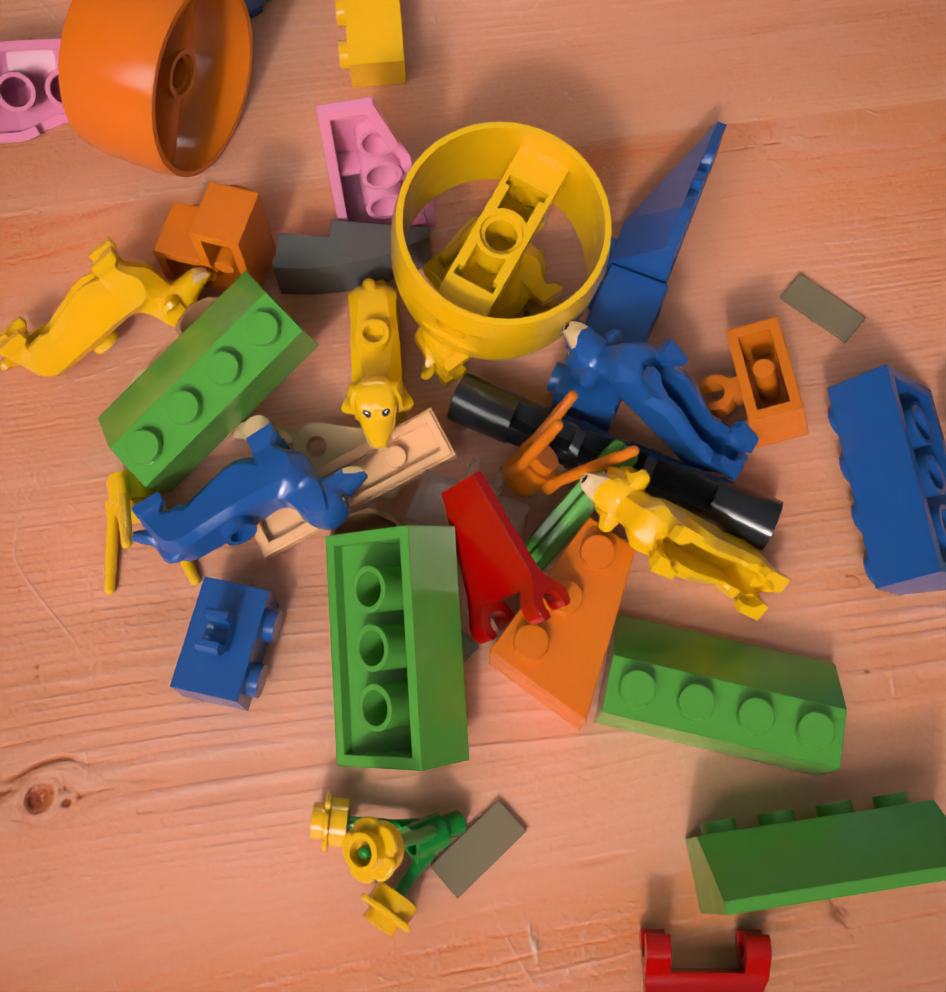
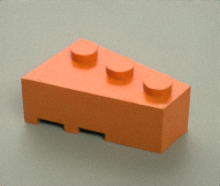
[489,517,636,731]

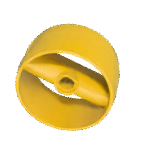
[391,121,612,360]

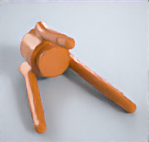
[501,390,639,497]

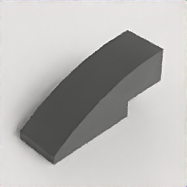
[273,220,432,295]

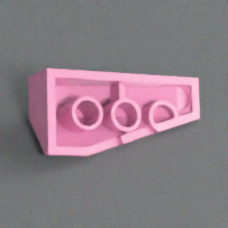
[0,38,69,143]
[316,97,436,228]

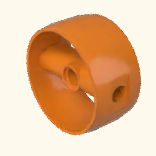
[58,0,253,177]

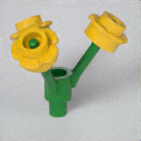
[310,791,467,938]

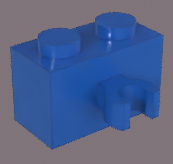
[170,576,283,711]

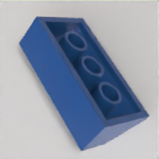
[827,364,946,595]

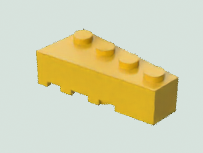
[335,0,407,88]

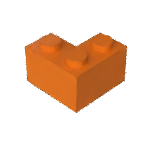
[153,181,276,291]

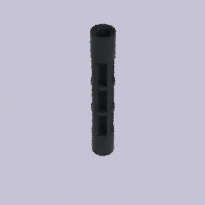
[447,372,783,550]

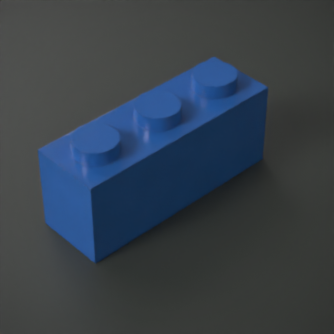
[547,264,669,432]

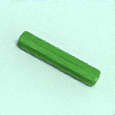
[524,439,638,571]

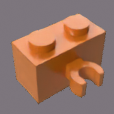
[700,316,809,448]

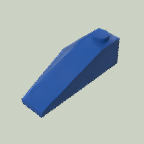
[605,122,727,284]

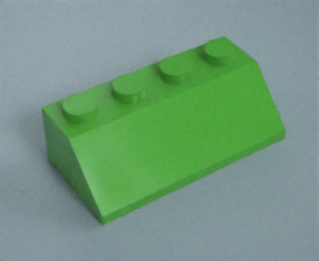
[98,271,319,492]
[325,525,469,771]
[594,614,847,776]
[685,791,946,915]

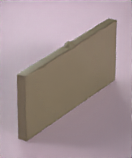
[780,274,866,343]
[430,800,526,899]

